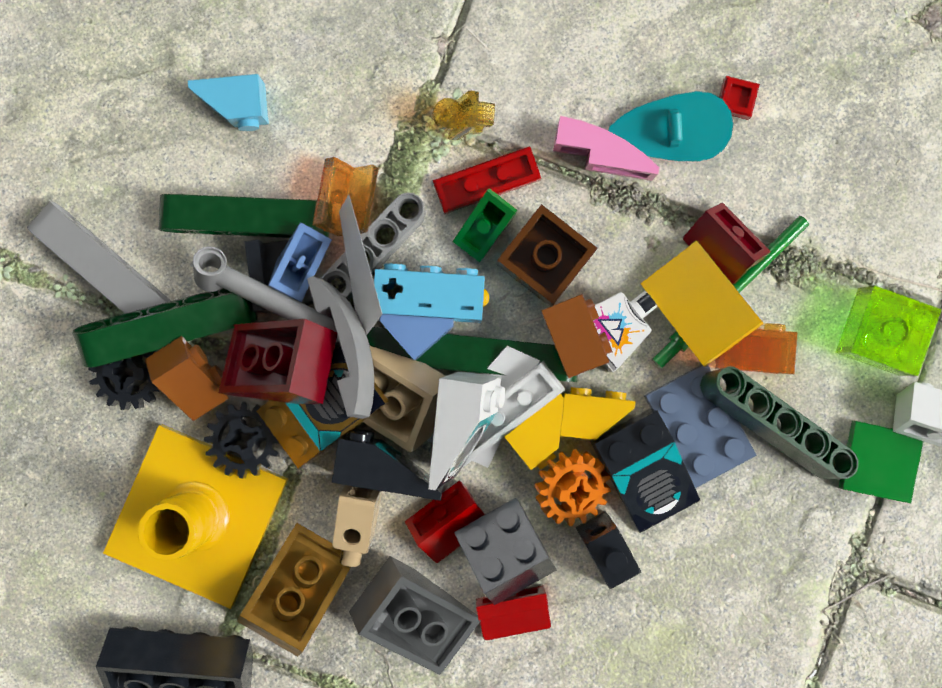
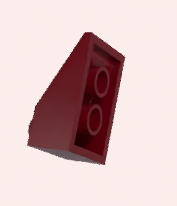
[218,319,338,404]

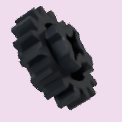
[88,349,162,410]
[204,402,280,479]

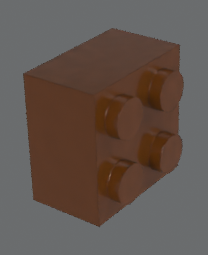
[496,204,598,307]

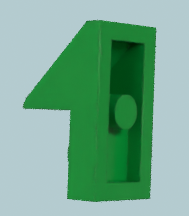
[452,188,518,263]

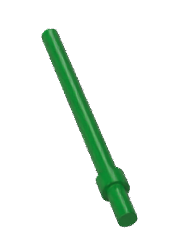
[652,216,809,369]

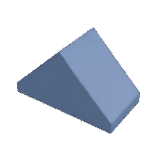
[268,222,332,302]
[380,314,454,360]

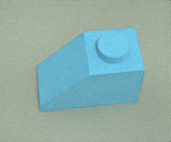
[188,74,269,131]

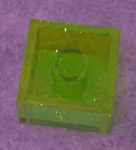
[835,285,942,377]

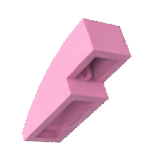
[553,116,659,181]

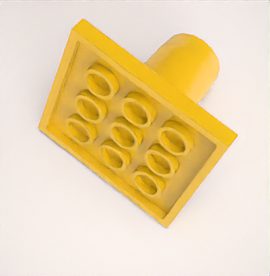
[103,424,289,609]

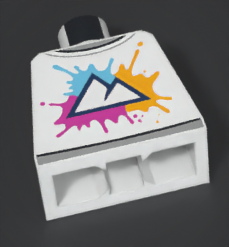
[593,291,657,372]

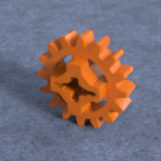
[534,449,611,526]

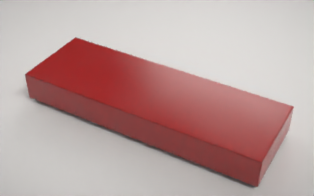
[433,146,542,215]

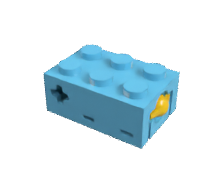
[374,263,489,323]

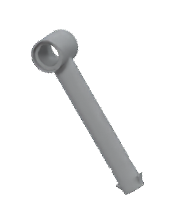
[193,246,341,346]

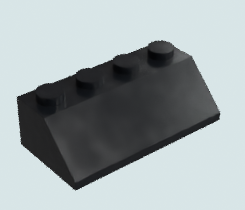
[95,626,253,688]

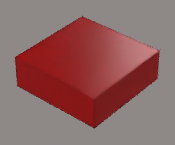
[719,76,760,120]

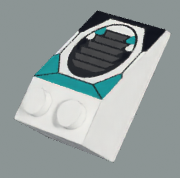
[428,371,505,490]

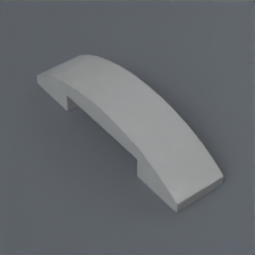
[307,276,374,419]

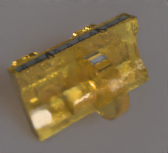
[432,90,495,141]

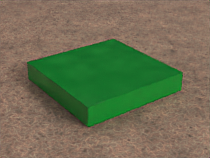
[838,421,924,504]

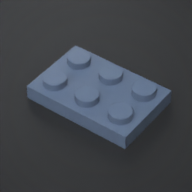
[644,365,757,488]

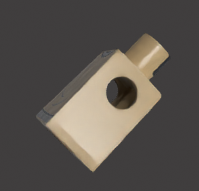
[332,485,382,567]

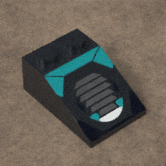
[590,409,701,533]
[331,429,444,501]

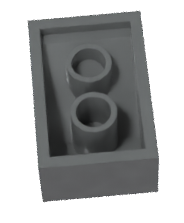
[349,556,481,675]

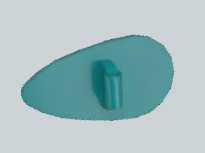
[608,91,734,162]

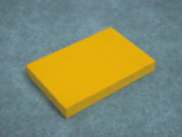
[640,240,763,367]

